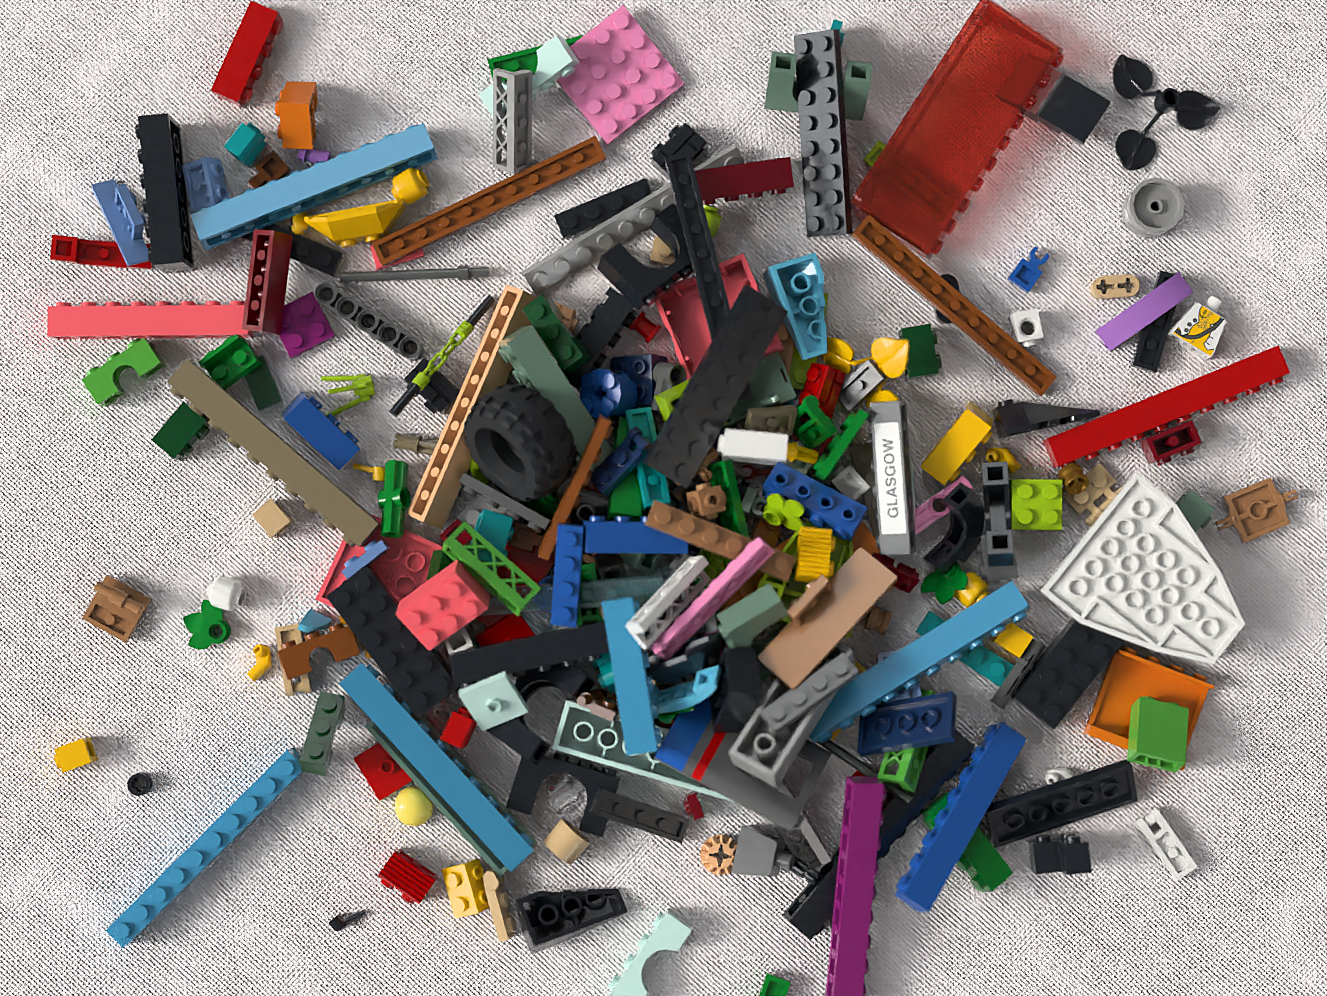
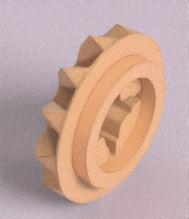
[700,835,737,876]

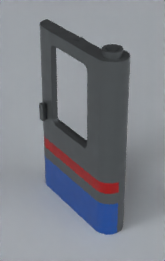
[654,696,832,832]

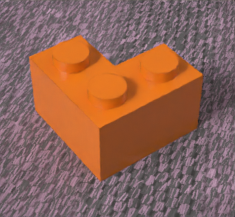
[275,81,318,149]

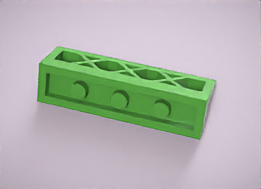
[442,521,541,616]
[877,689,936,792]

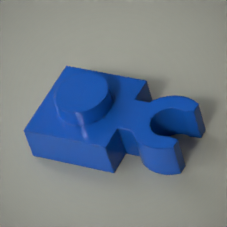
[1007,246,1049,293]

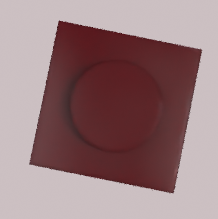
[439,519,472,546]
[683,791,704,820]

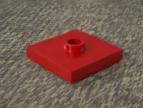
[475,611,535,675]
[353,742,412,801]

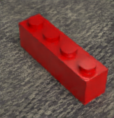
[211,1,283,108]

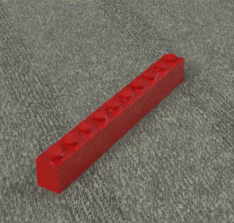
[1042,345,1290,468]

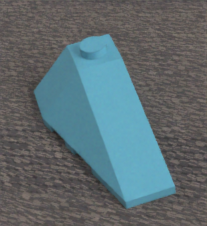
[763,252,827,361]

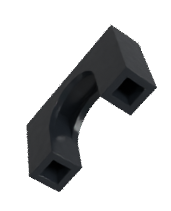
[597,203,714,310]
[486,663,595,766]
[506,752,621,837]

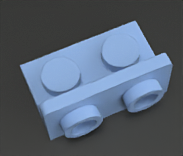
[182,157,229,213]

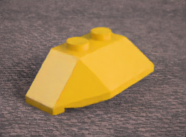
[304,198,406,248]

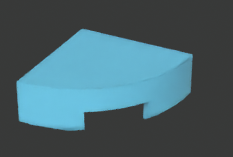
[298,609,332,633]

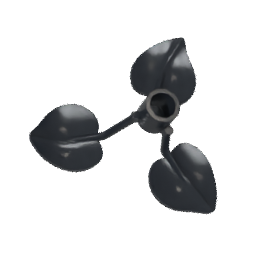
[1113,54,1220,171]

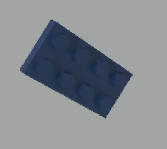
[857,691,957,756]

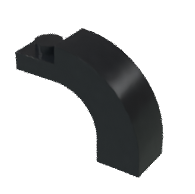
[923,482,985,575]

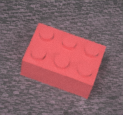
[396,559,490,651]

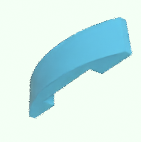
[650,665,721,713]

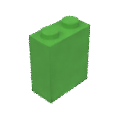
[1127,696,1189,773]

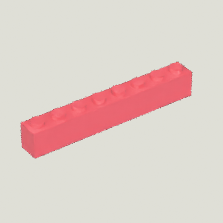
[47,301,253,339]

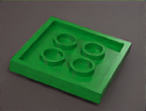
[811,409,869,482]

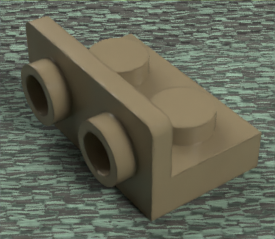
[738,405,797,436]

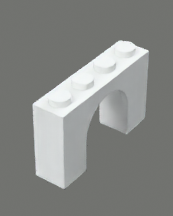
[717,429,788,467]

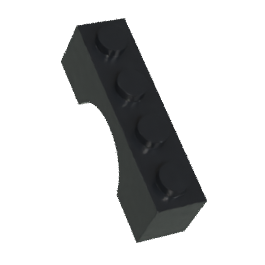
[982,461,1014,567]

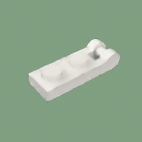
[1135,808,1198,881]

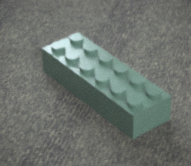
[498,326,613,471]

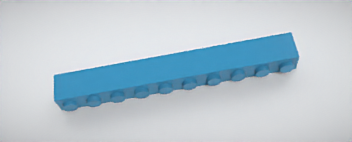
[190,123,438,250]
[809,581,1029,744]
[339,663,534,872]
[105,748,303,948]

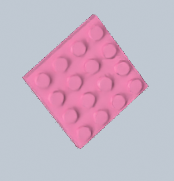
[556,5,685,145]

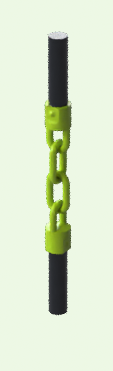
[389,295,495,417]

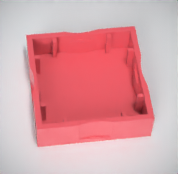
[655,253,784,380]

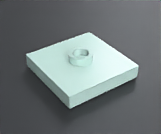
[459,671,528,731]

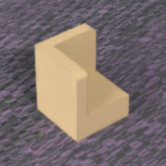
[252,498,294,538]

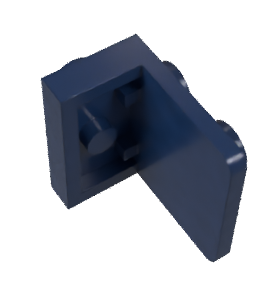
[610,354,668,406]

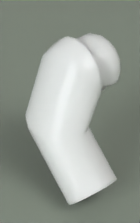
[1045,768,1074,785]

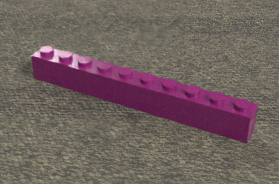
[825,776,886,996]

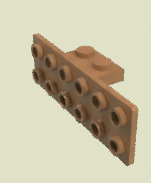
[757,548,898,690]

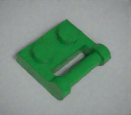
[793,395,838,449]

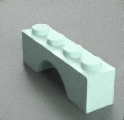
[478,36,580,117]
[607,909,692,996]

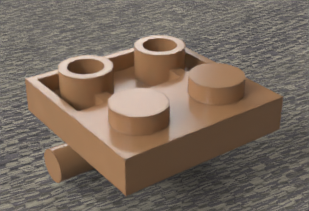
[82,575,152,643]

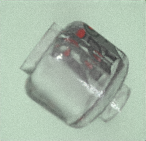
[547,777,585,815]

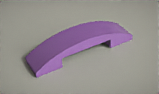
[1096,272,1193,351]

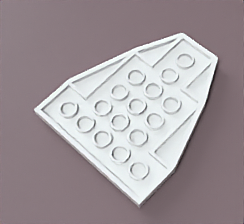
[1040,472,1245,664]

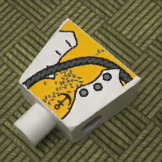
[1167,296,1226,360]

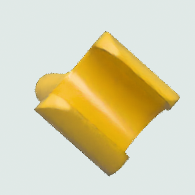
[353,463,385,481]

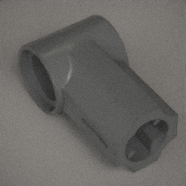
[651,362,686,411]

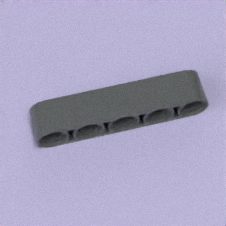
[315,283,424,361]

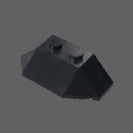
[646,632,725,686]

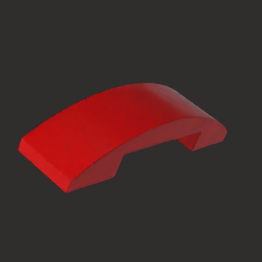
[50,235,153,270]

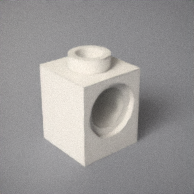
[1009,308,1043,348]

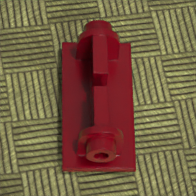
[872,552,920,593]

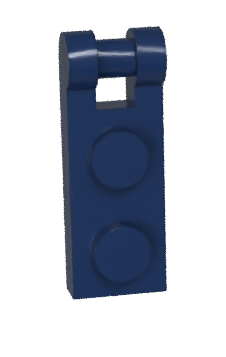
[590,427,653,496]

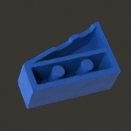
[282,391,360,470]

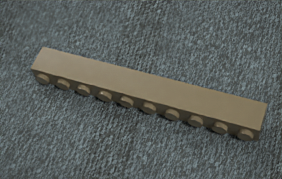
[167,359,381,547]

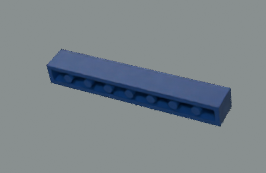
[895,722,1027,913]

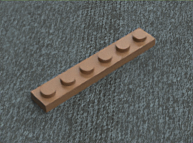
[645,500,796,582]

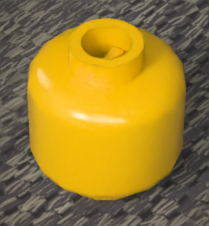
[391,167,430,205]
[954,571,990,608]

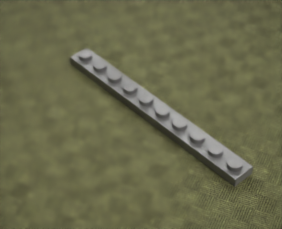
[522,144,745,295]

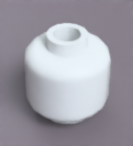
[206,575,246,611]

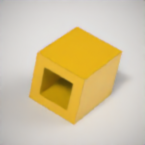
[990,622,1033,658]
[54,737,98,773]

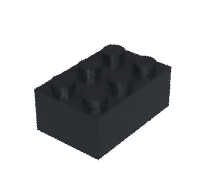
[709,648,763,733]

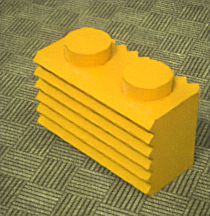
[795,526,836,582]

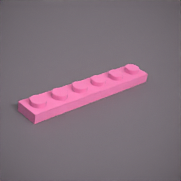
[650,537,775,661]

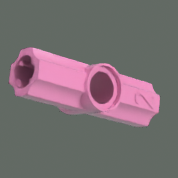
[915,475,974,535]

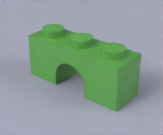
[82,338,166,407]

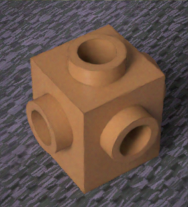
[686,482,726,520]

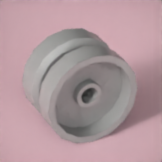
[1121,178,1184,239]

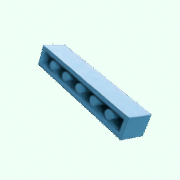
[602,595,662,756]

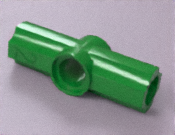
[378,460,411,538]

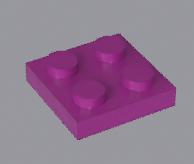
[279,291,336,359]

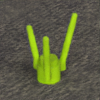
[321,374,375,416]

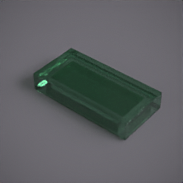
[245,355,283,411]

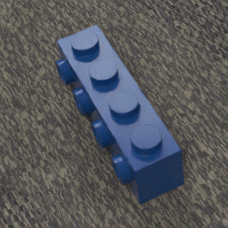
[762,462,868,542]
[583,516,688,553]

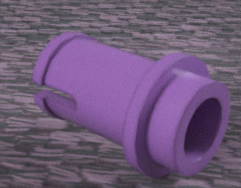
[298,148,331,164]

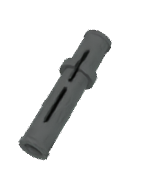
[990,639,1046,710]

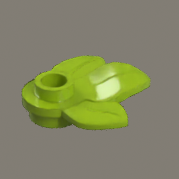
[763,493,805,531]

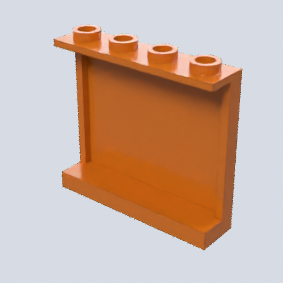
[1083,646,1214,771]

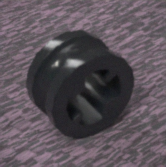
[127,772,153,796]

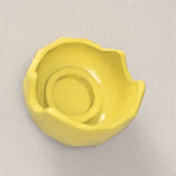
[395,786,433,827]

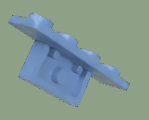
[92,179,149,266]

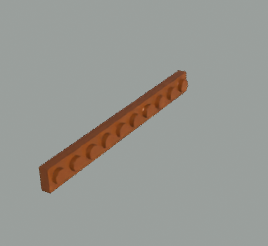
[372,136,606,267]
[851,215,1057,397]

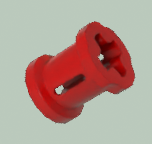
[629,311,662,344]

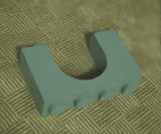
[764,51,872,121]
[717,583,788,681]

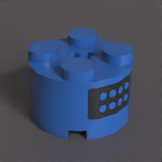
[579,368,638,420]

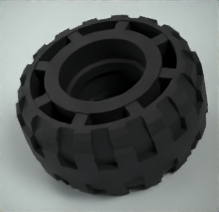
[464,383,577,501]

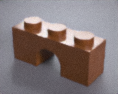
[277,623,360,680]

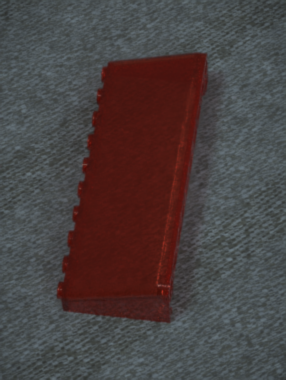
[850,0,1065,260]

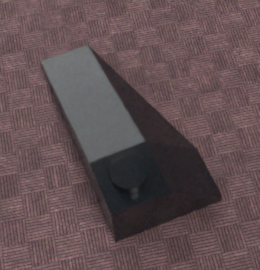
[992,399,1100,438]
[515,888,628,955]

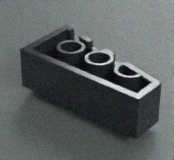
[557,287,636,391]

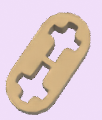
[1090,274,1140,300]

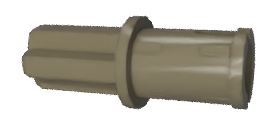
[393,433,438,455]

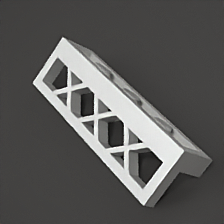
[625,556,711,649]

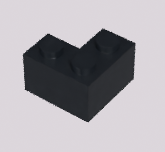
[1028,832,1092,875]

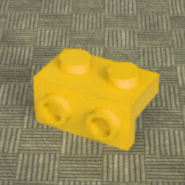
[441,858,490,918]

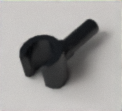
[329,910,366,931]

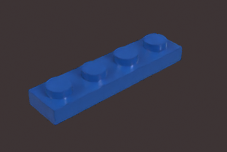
[551,523,585,628]

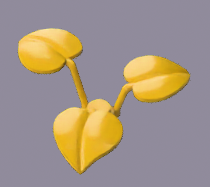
[822,337,909,408]

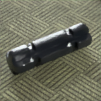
[784,849,821,885]

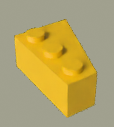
[920,401,994,485]

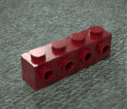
[694,157,794,205]
[242,229,293,335]

